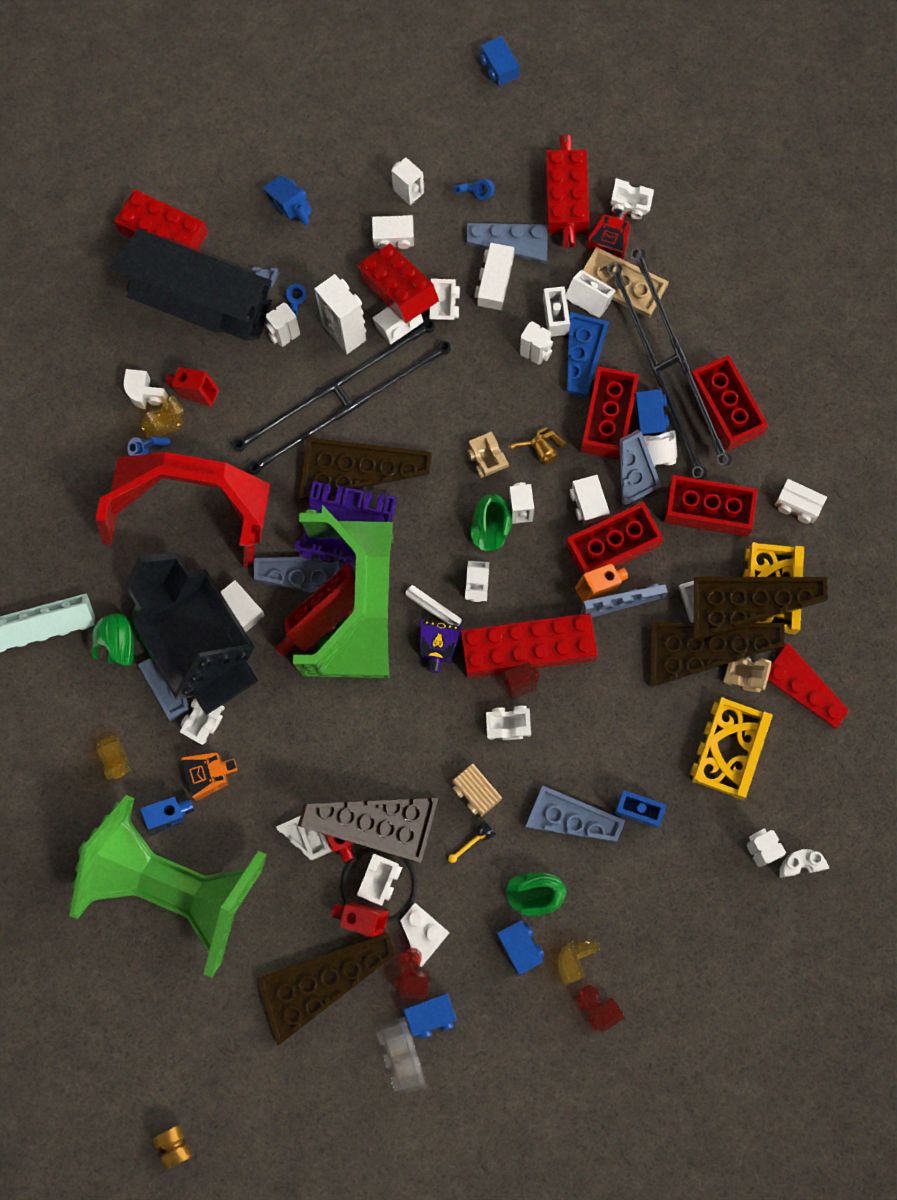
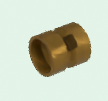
[152,1125,193,1170]

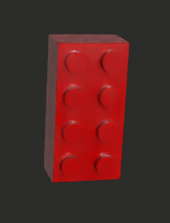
[114,189,208,248]
[357,243,439,323]
[688,355,768,451]
[581,366,639,460]
[664,475,758,537]
[565,502,664,576]

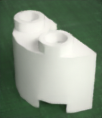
[611,179,654,219]
[430,279,460,320]
[643,430,678,467]
[180,698,225,745]
[486,706,531,740]
[779,849,829,878]
[357,854,402,906]

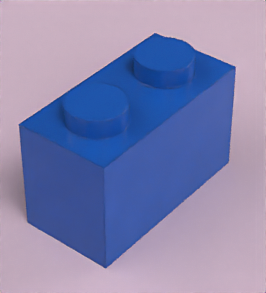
[479,36,520,87]
[263,175,309,220]
[635,389,669,435]
[614,790,666,829]
[497,920,545,975]
[404,994,457,1040]

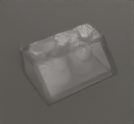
[377,1017,428,1096]

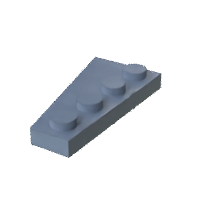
[254,557,340,593]
[581,584,668,618]

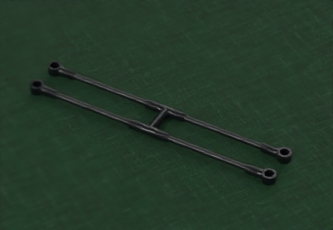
[607,248,732,479]
[233,319,451,475]

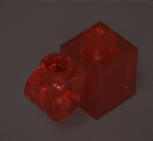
[396,948,430,1000]
[575,985,625,1033]

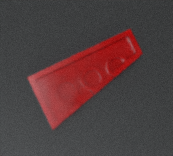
[768,643,849,729]

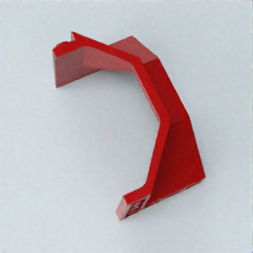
[95,452,270,568]

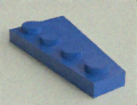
[567,312,609,398]

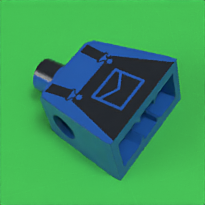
[140,797,194,837]

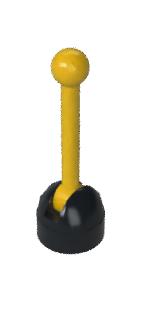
[448,820,496,863]

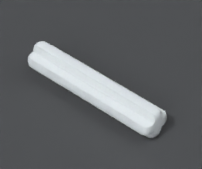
[405,585,462,626]

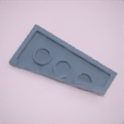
[467,223,548,264]
[525,786,625,842]

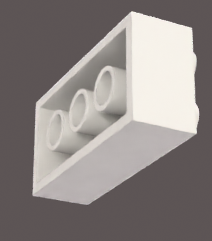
[314,274,367,354]

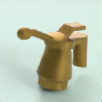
[508,427,567,466]

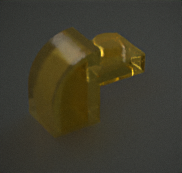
[140,396,184,439]
[96,733,132,780]
[557,940,600,985]

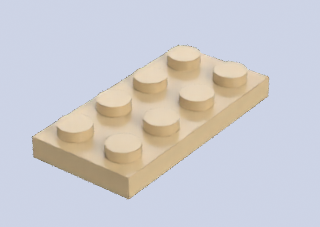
[583,247,669,318]

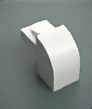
[124,369,168,409]
[465,561,490,602]

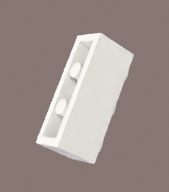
[475,243,514,310]

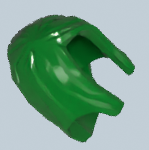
[471,494,512,552]
[92,613,134,666]
[506,872,567,916]

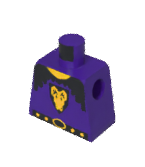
[420,620,462,673]

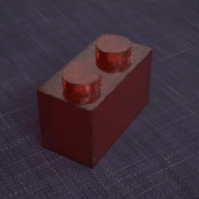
[504,661,540,700]

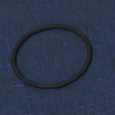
[340,848,418,923]

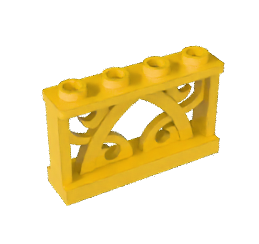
[743,542,804,635]
[690,697,773,800]

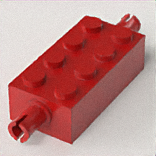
[546,134,589,248]
[275,563,356,657]

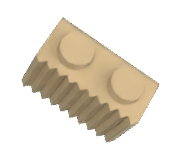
[452,764,502,817]

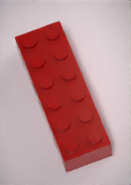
[461,613,598,678]

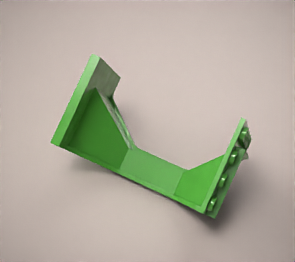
[293,505,394,678]
[69,795,267,978]

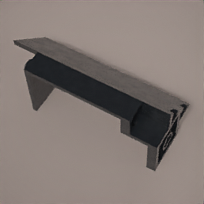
[110,228,272,341]
[124,552,258,715]

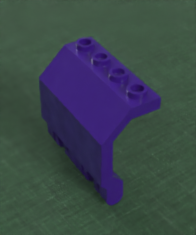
[294,481,397,567]

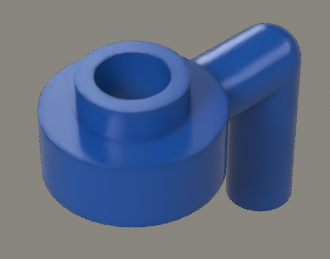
[454,179,495,200]
[294,200,311,226]
[286,284,307,316]
[127,437,170,456]

